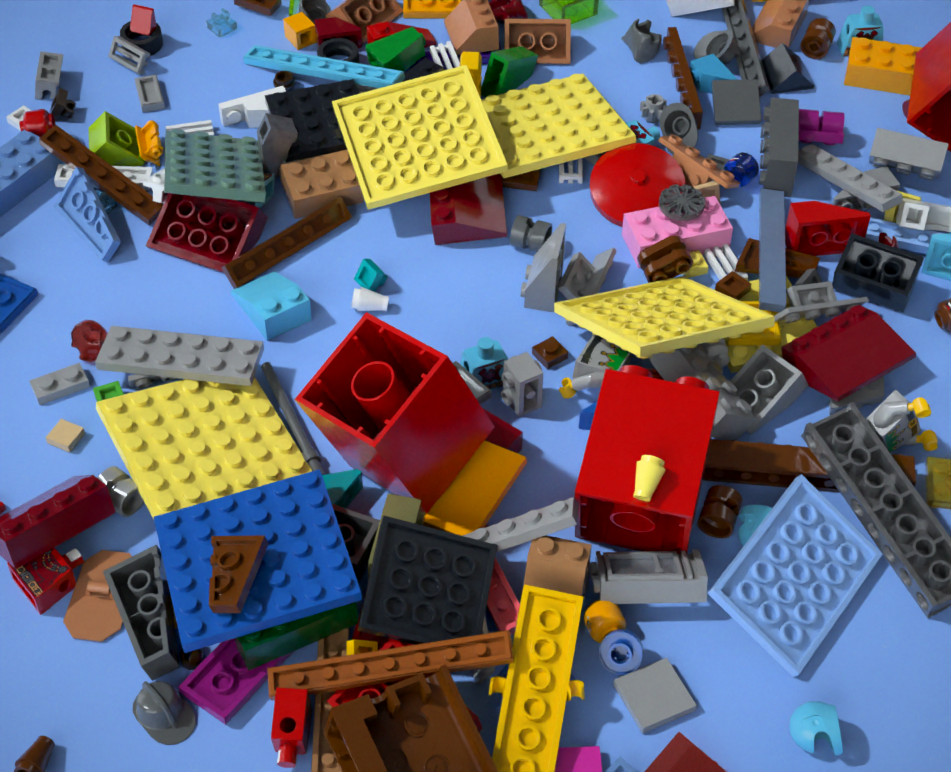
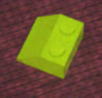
[88,111,145,167]

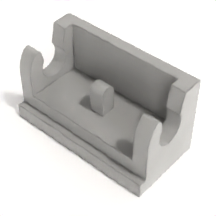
[35,51,63,100]

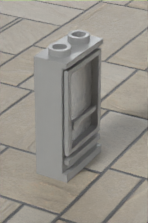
[590,549,708,604]

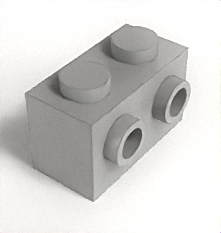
[501,352,543,417]

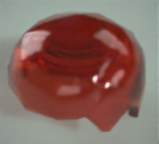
[71,320,108,362]

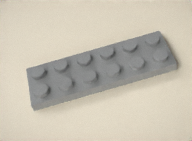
[95,326,264,386]

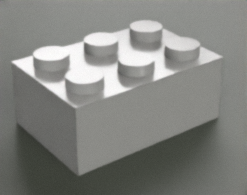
[869,128,948,180]

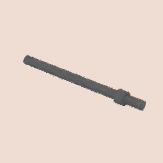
[261,362,326,475]

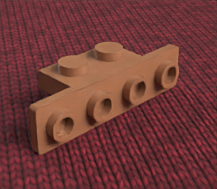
[659,134,740,189]

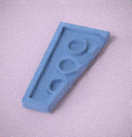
[54,167,121,262]

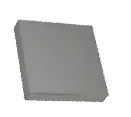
[613,658,697,734]

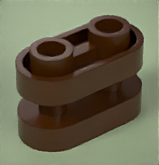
[637,235,693,283]

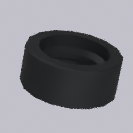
[120,21,163,57]
[317,38,360,64]

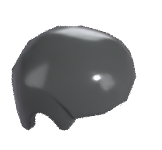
[299,0,331,23]

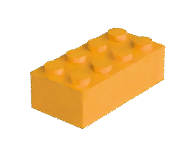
[844,37,921,96]

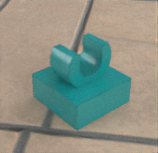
[354,259,388,292]

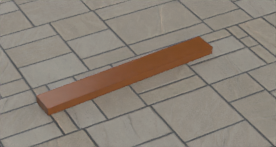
[267,630,514,701]

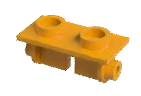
[135,120,163,166]

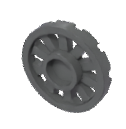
[659,184,705,221]

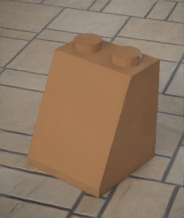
[523,535,592,610]

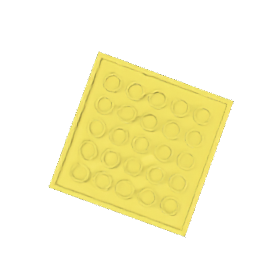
[332,65,508,210]
[481,74,636,178]
[554,276,775,359]
[96,377,312,519]

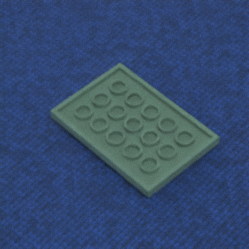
[164,129,266,203]

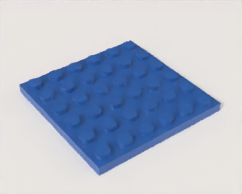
[153,469,363,653]

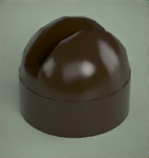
[180,648,205,670]

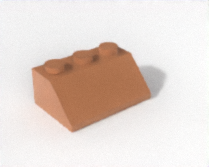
[325,0,403,44]
[444,0,499,55]
[752,0,810,48]
[504,19,571,64]

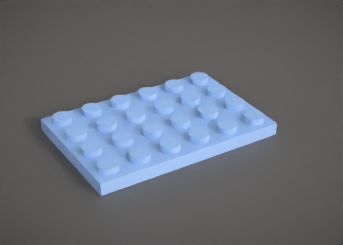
[708,474,883,677]

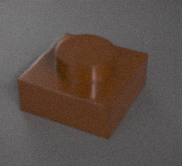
[715,271,752,300]
[532,336,568,369]

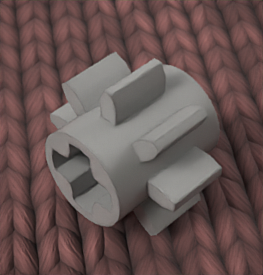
[640,94,667,123]

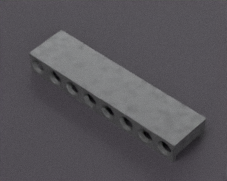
[801,402,951,619]

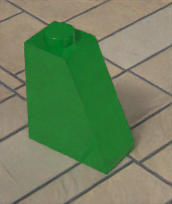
[365,27,426,72]
[481,46,538,97]

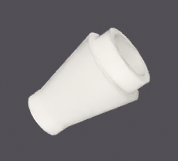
[351,287,389,311]

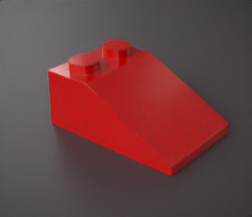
[785,201,871,256]

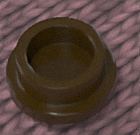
[273,71,296,91]

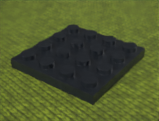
[265,79,360,162]
[357,516,497,645]

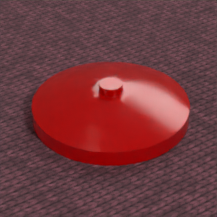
[589,143,686,227]

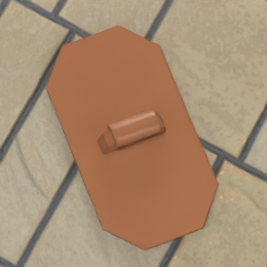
[63,550,132,642]

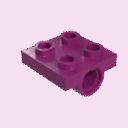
[799,109,845,145]

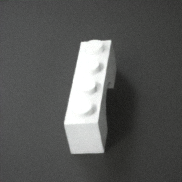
[895,198,951,232]

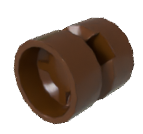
[800,18,836,59]
[697,485,743,539]

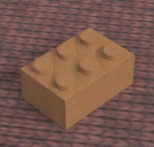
[281,150,364,219]

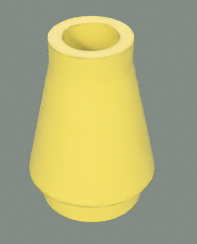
[633,455,666,502]

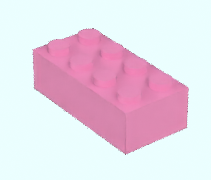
[622,196,733,268]

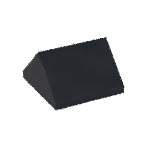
[762,43,814,94]

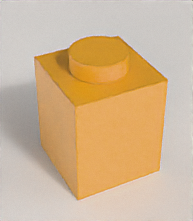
[283,12,317,50]

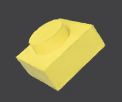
[682,250,709,278]

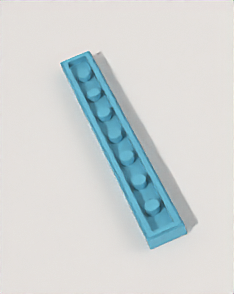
[243,45,405,88]

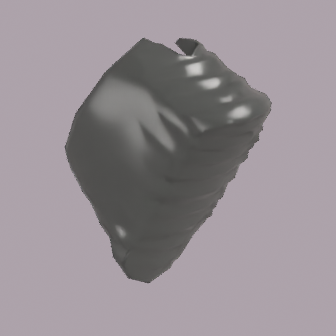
[621,19,662,64]

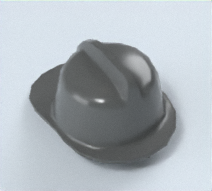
[694,29,741,65]
[660,102,698,155]
[133,681,196,745]

